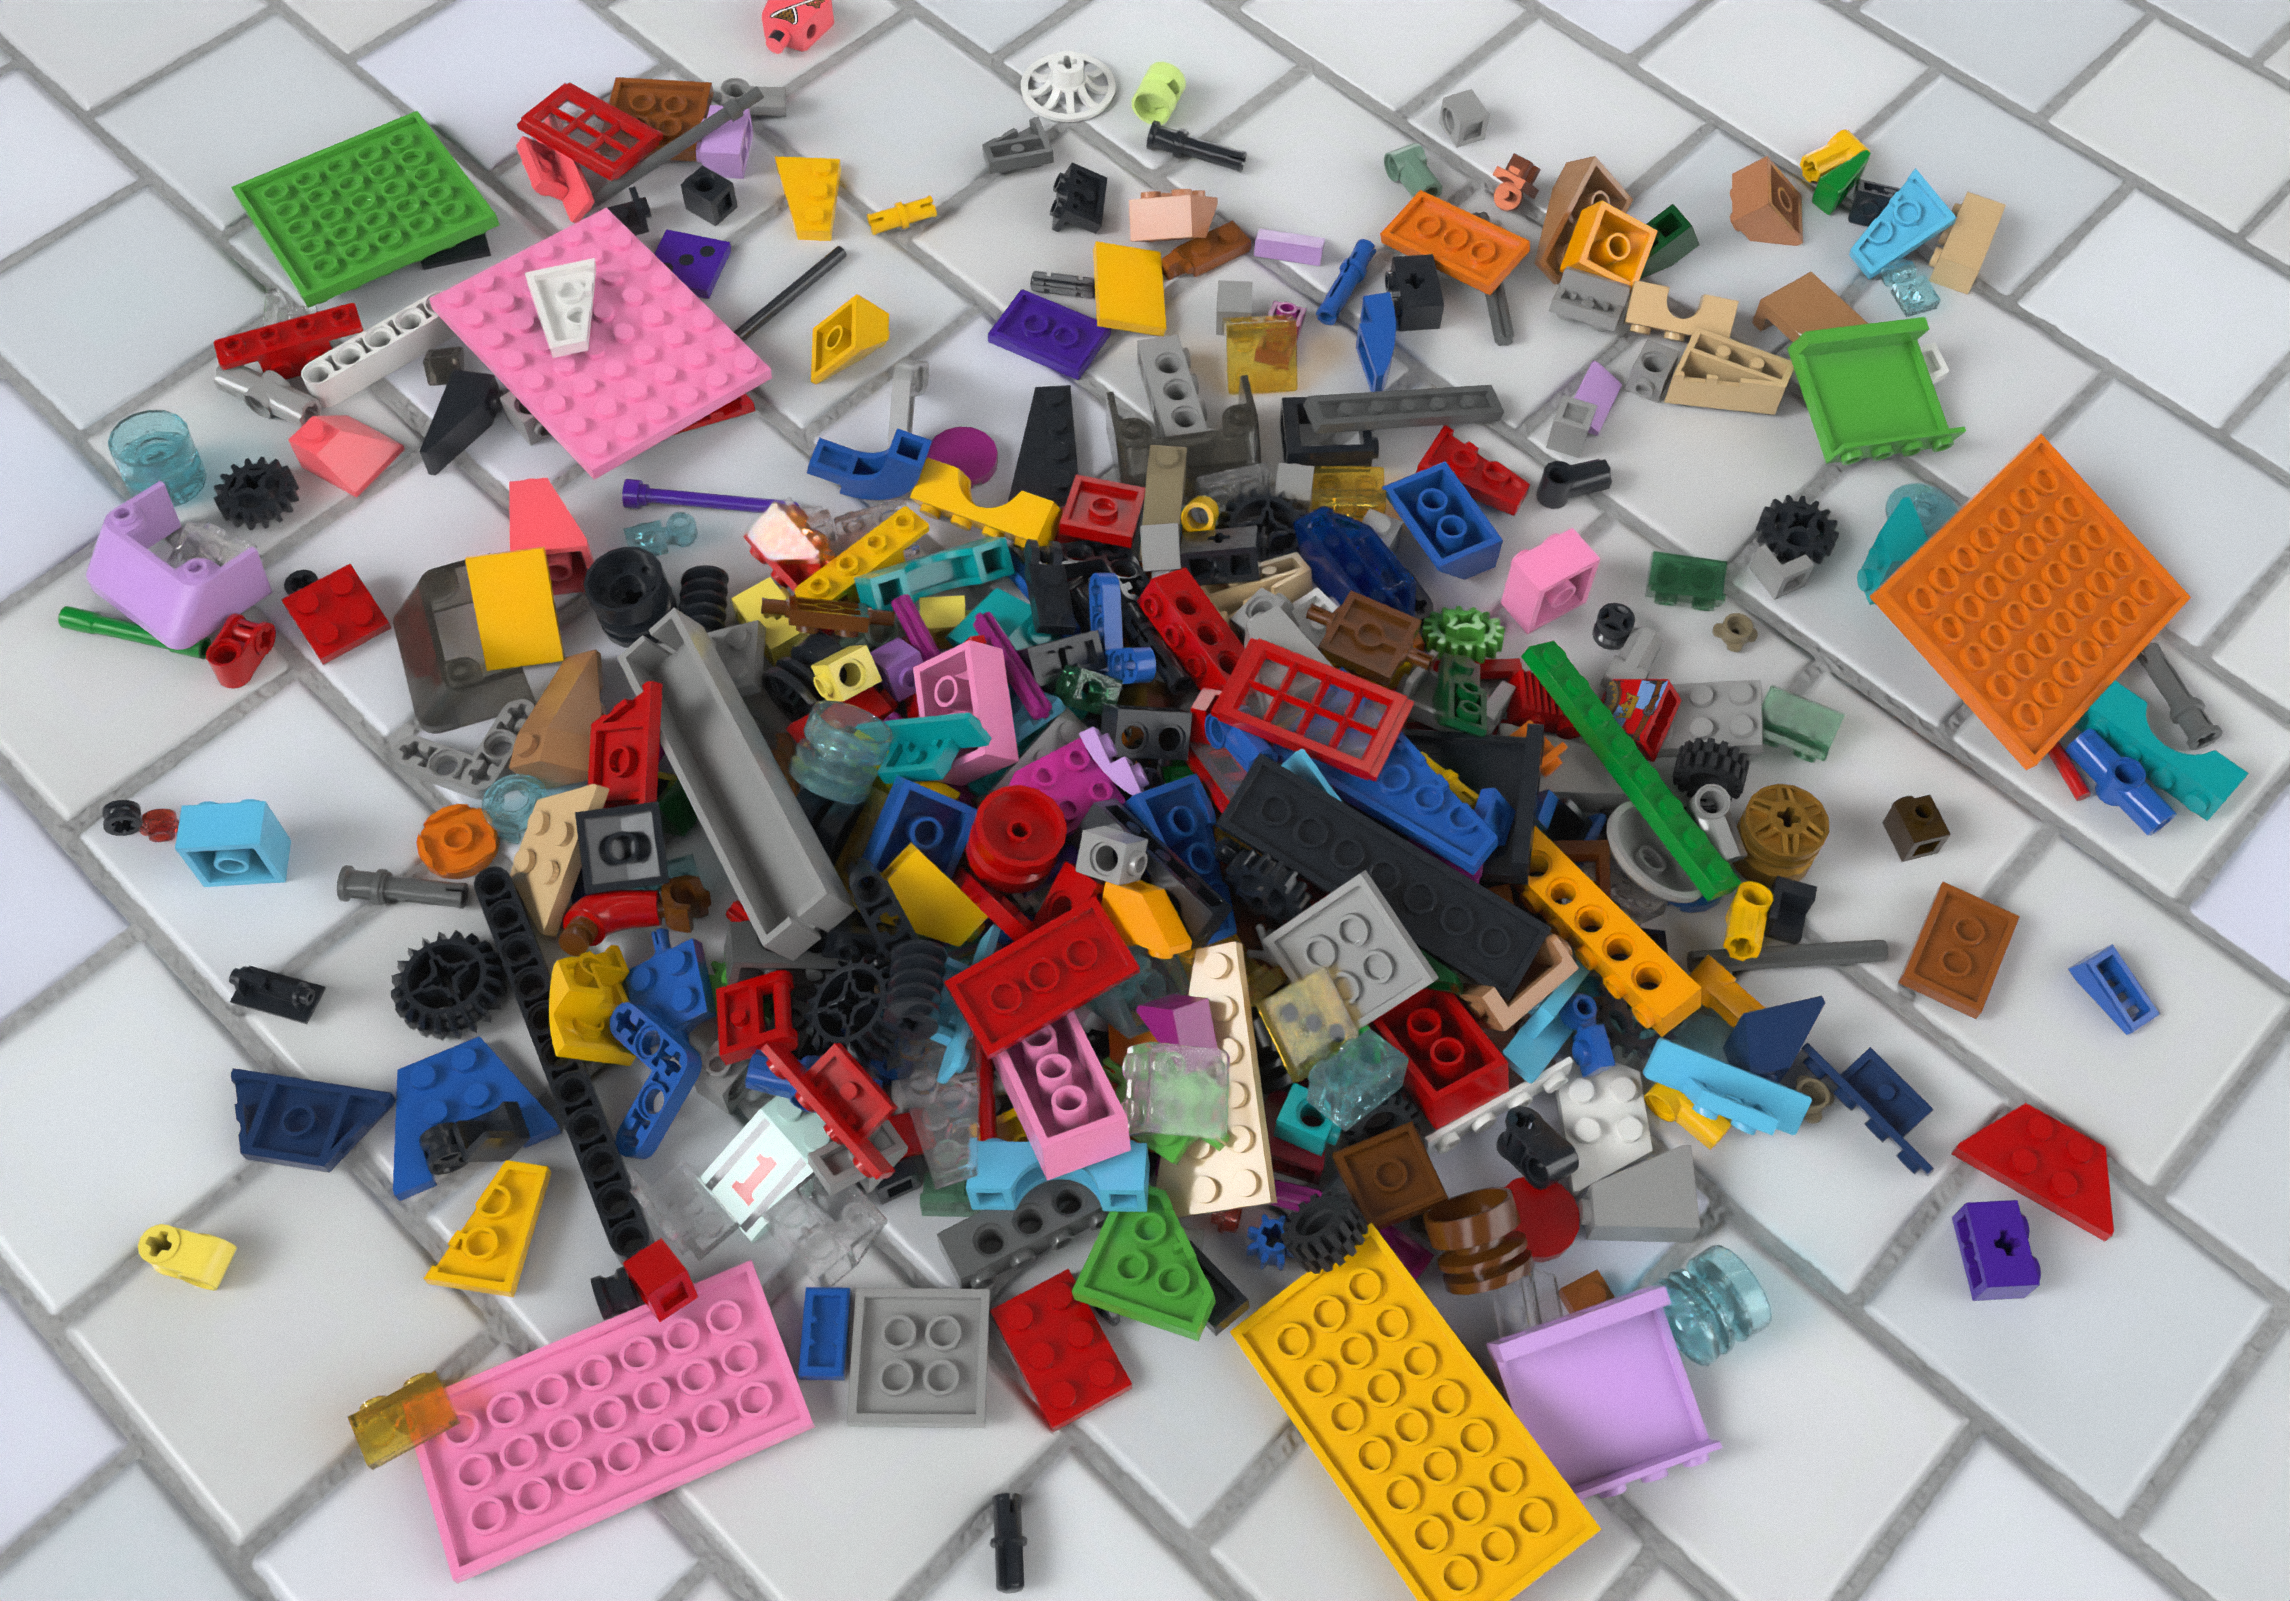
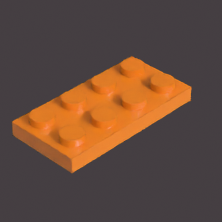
[1380,190,1530,295]

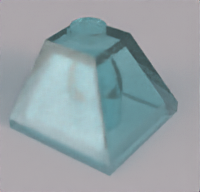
[1090,945,1190,1039]

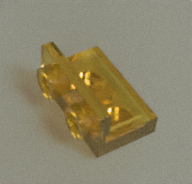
[348,1371,460,1470]

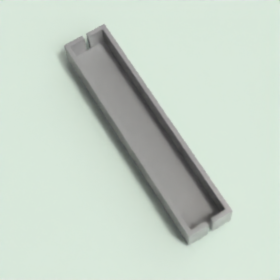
[617,608,856,961]

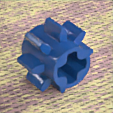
[1246,1214,1294,1271]

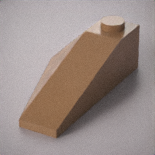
[1534,156,1633,285]
[509,649,606,791]

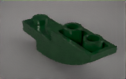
[1432,653,1487,738]

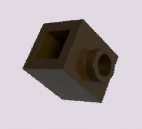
[1882,795,1951,862]

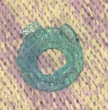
[482,774,549,844]

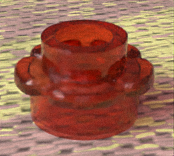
[139,809,179,842]
[1211,1208,1243,1234]

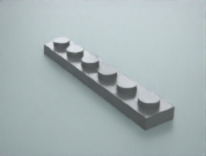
[1303,385,1504,434]

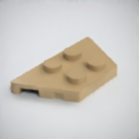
[510,784,609,937]

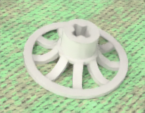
[1021,51,1116,122]

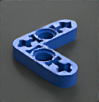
[1089,572,1156,685]
[610,1002,702,1159]

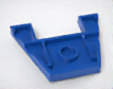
[393,1036,561,1201]

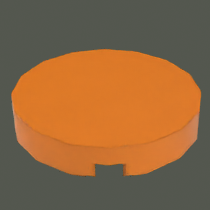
[416,804,500,879]

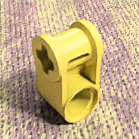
[138,1224,237,1291]

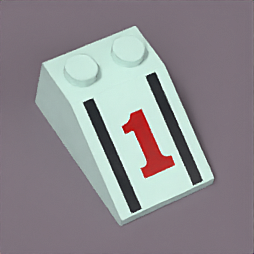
[698,1096,833,1244]

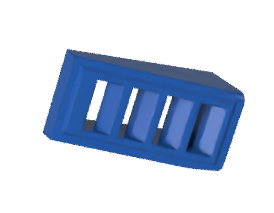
[2068,944,2160,1035]

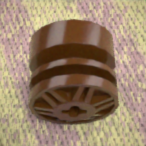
[1423,1187,1535,1295]

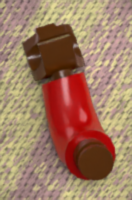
[558,875,712,956]

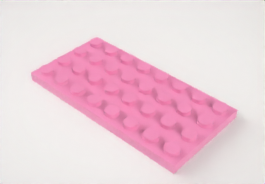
[403,1260,815,1584]

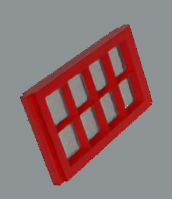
[1211,637,1415,782]

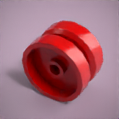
[966,785,1067,894]

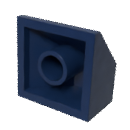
[1722,996,1825,1084]

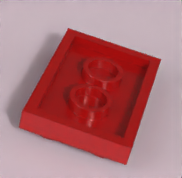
[990,1269,1132,1432]

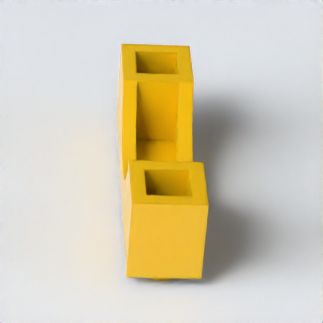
[910,457,1063,551]

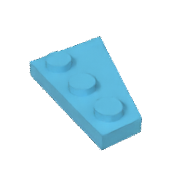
[1849,168,1957,280]

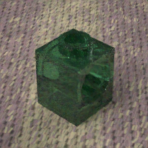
[1056,665,1123,716]

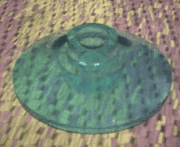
[1885,483,1958,539]

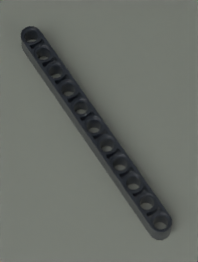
[474,866,655,1266]

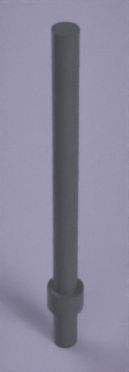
[592,86,764,206]

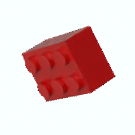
[1367,989,1509,1130]

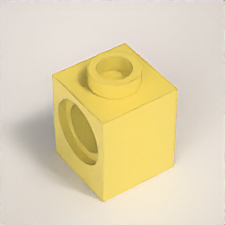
[919,595,972,649]
[811,645,882,702]

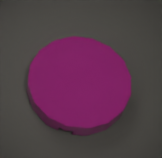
[926,426,998,489]

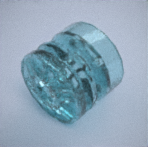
[108,410,207,507]
[788,700,894,804]
[1651,1245,1772,1366]

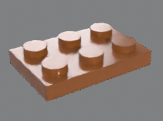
[1898,882,2020,1019]

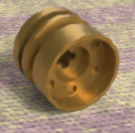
[1733,784,1830,888]

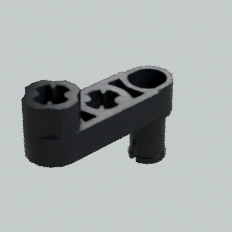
[847,857,919,965]

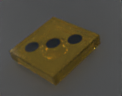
[1256,966,1363,1083]

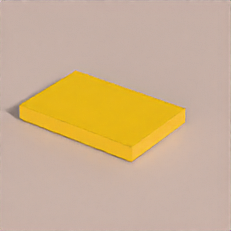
[1093,241,1167,336]
[465,547,565,671]

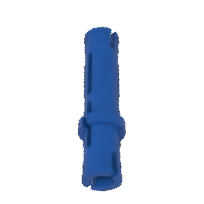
[1316,239,1376,325]

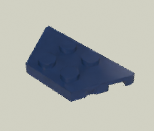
[231,1068,396,1173]

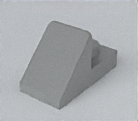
[808,1119,908,1196]

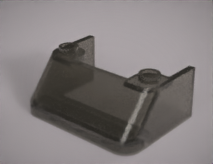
[1106,375,1263,510]
[393,553,537,734]

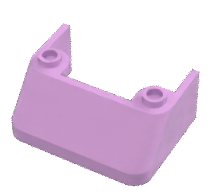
[86,481,272,650]

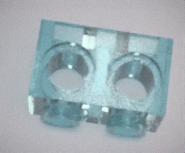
[1306,1028,1409,1132]

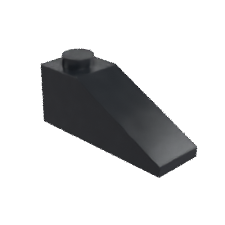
[419,369,504,476]

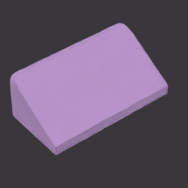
[1254,228,1325,266]
[1574,360,1622,436]

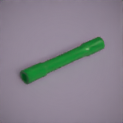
[58,606,211,659]

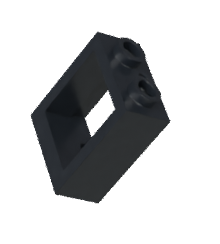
[1279,397,1379,475]

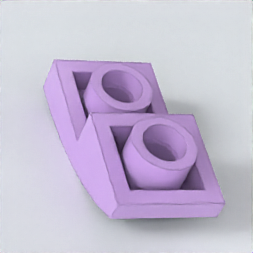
[1079,726,1149,796]

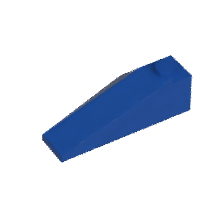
[1122,773,1237,948]

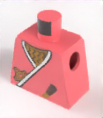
[762,0,834,54]

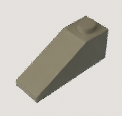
[1139,445,1187,561]

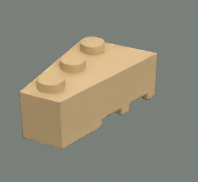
[1664,327,1794,415]
[1200,552,1313,645]

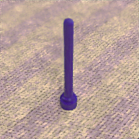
[622,479,800,516]

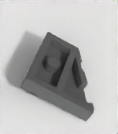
[982,117,1054,174]

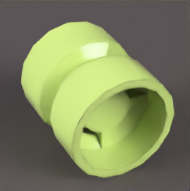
[1132,62,1186,125]

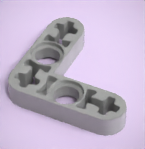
[887,360,929,449]
[393,698,535,800]

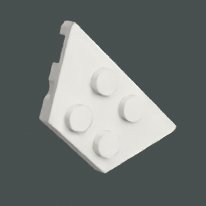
[1555,1041,1653,1196]

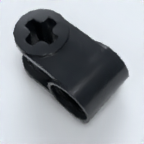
[1496,1106,1579,1190]

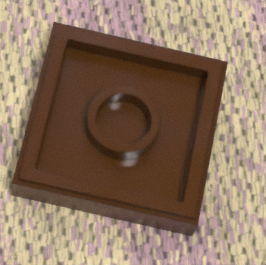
[1332,1121,1448,1231]

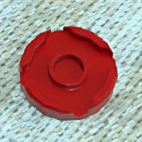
[1504,1176,1580,1263]

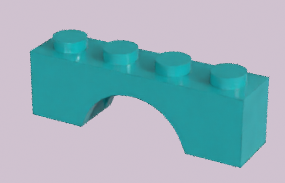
[854,537,1015,611]
[2075,680,2249,821]

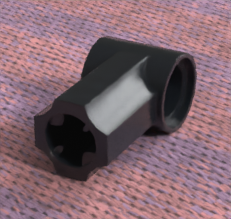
[1536,459,1612,509]

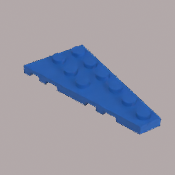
[1273,667,1498,875]

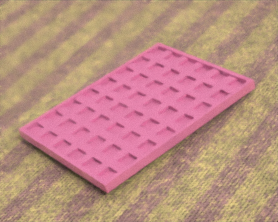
[429,208,772,480]

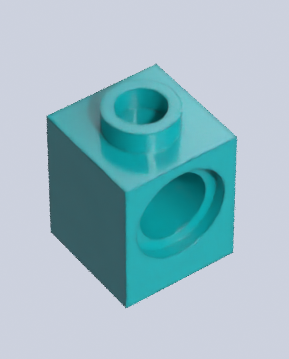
[1274,1083,1345,1157]

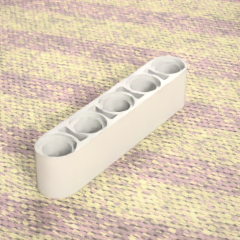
[301,290,457,408]

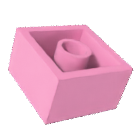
[1501,528,1600,634]

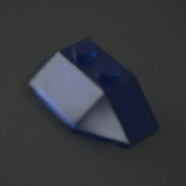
[1293,505,1416,617]

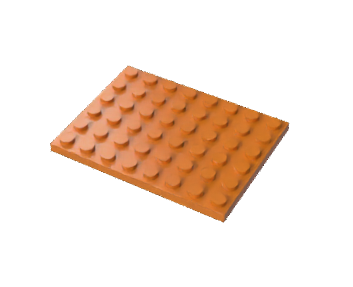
[1869,433,2191,770]

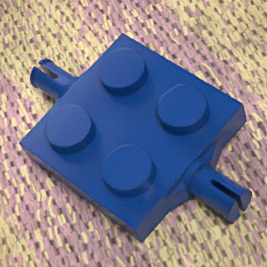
[626,928,717,1061]

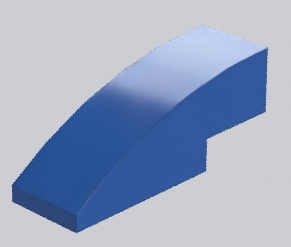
[1356,292,1396,392]

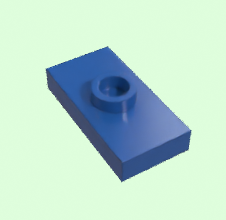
[798,1287,852,1381]

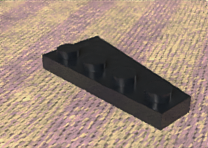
[1008,385,1078,507]

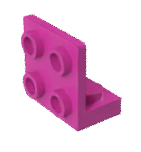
[1009,737,1125,837]

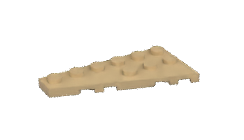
[1156,941,1277,1218]

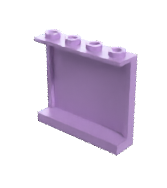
[1486,1286,1722,1506]

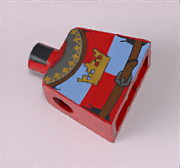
[1600,679,1682,762]

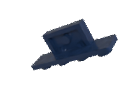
[1801,1042,1934,1176]

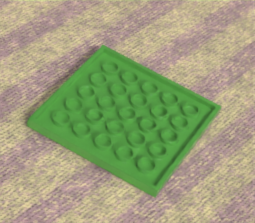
[231,111,500,308]

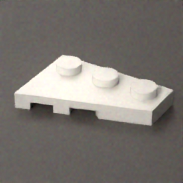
[525,258,596,358]

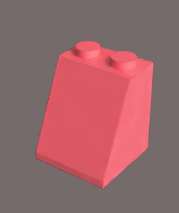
[509,478,594,595]

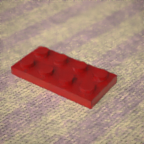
[944,896,1140,1060]

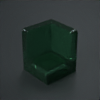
[919,1160,974,1217]

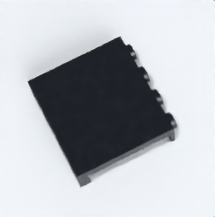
[1378,723,1544,885]

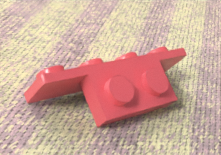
[516,114,594,223]

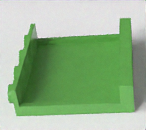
[1787,317,1966,465]

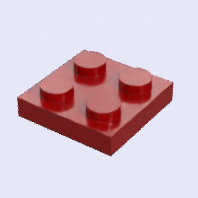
[1059,474,1145,548]
[281,564,391,665]

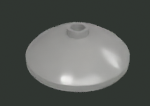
[1607,801,1703,903]

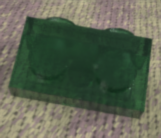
[1645,551,1727,611]
[1762,684,1845,763]

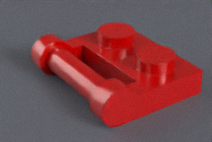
[716,970,798,1065]

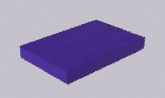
[988,289,1111,380]

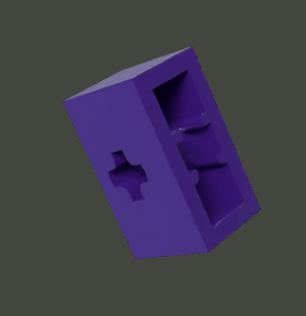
[1952,1200,2041,1301]

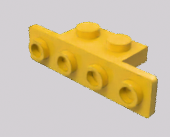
[794,506,929,603]

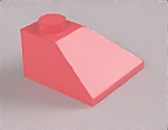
[288,415,405,498]

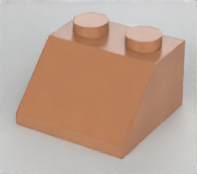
[1730,156,1803,246]

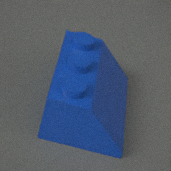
[1382,461,1503,580]

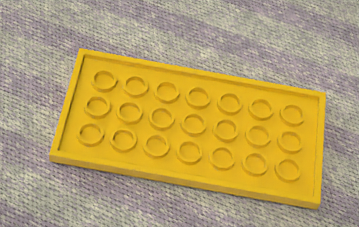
[1229,1223,1602,1601]

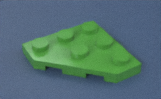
[1072,1185,1216,1342]

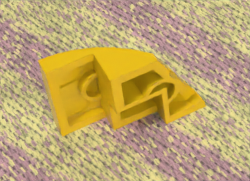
[549,945,636,1066]

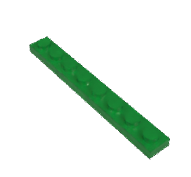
[1521,640,1741,902]

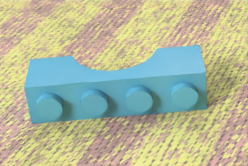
[966,1138,1150,1212]

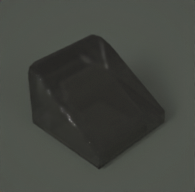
[423,346,464,386]

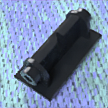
[229,965,326,1024]

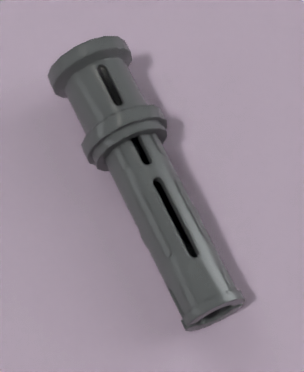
[2136,643,2223,750]
[337,865,469,909]

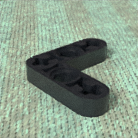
[1024,540,1150,615]

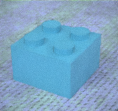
[175,799,291,887]

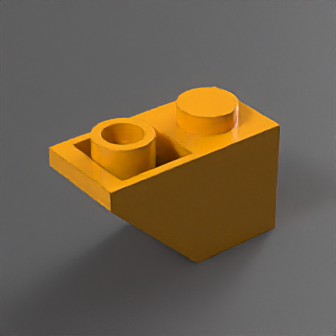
[1101,880,1192,959]

